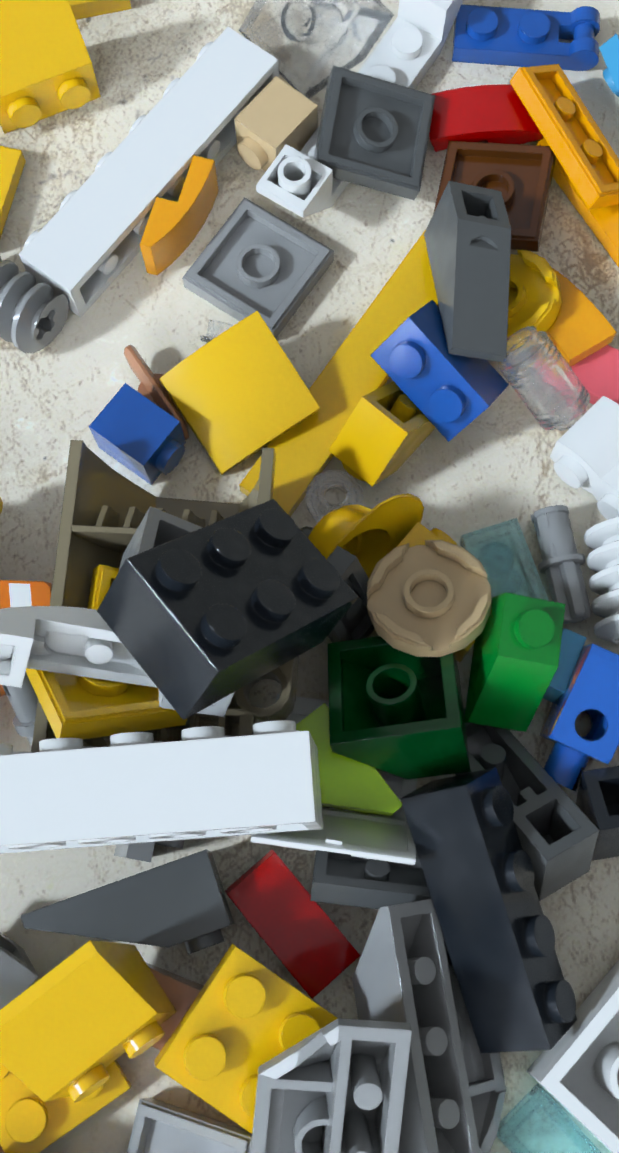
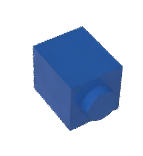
[89,383,186,485]

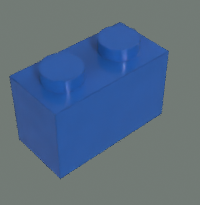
[370,300,509,442]

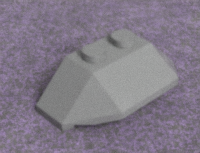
[352,899,506,1153]
[250,1018,412,1153]

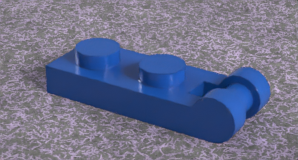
[452,4,600,71]

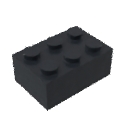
[97,499,358,720]

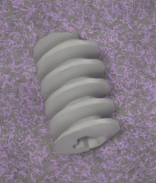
[0,256,69,353]

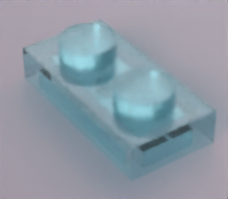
[459,518,549,601]

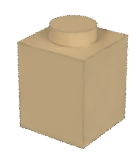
[234,76,318,172]

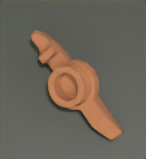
[124,345,189,440]

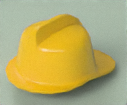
[308,493,424,578]

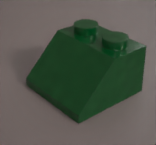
[328,636,471,780]

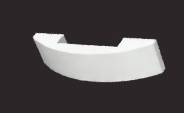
[0,606,234,717]

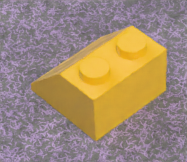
[0,0,101,134]
[0,940,177,1103]

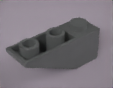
[424,181,511,362]

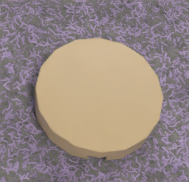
[367,540,491,657]

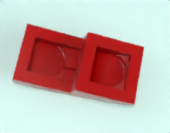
[429,84,544,152]
[225,849,361,999]

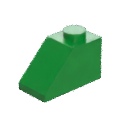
[464,592,566,732]

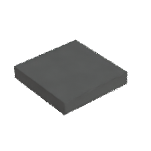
[314,65,435,200]

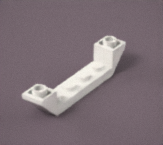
[256,0,463,218]

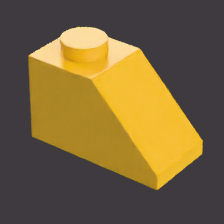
[328,381,436,487]

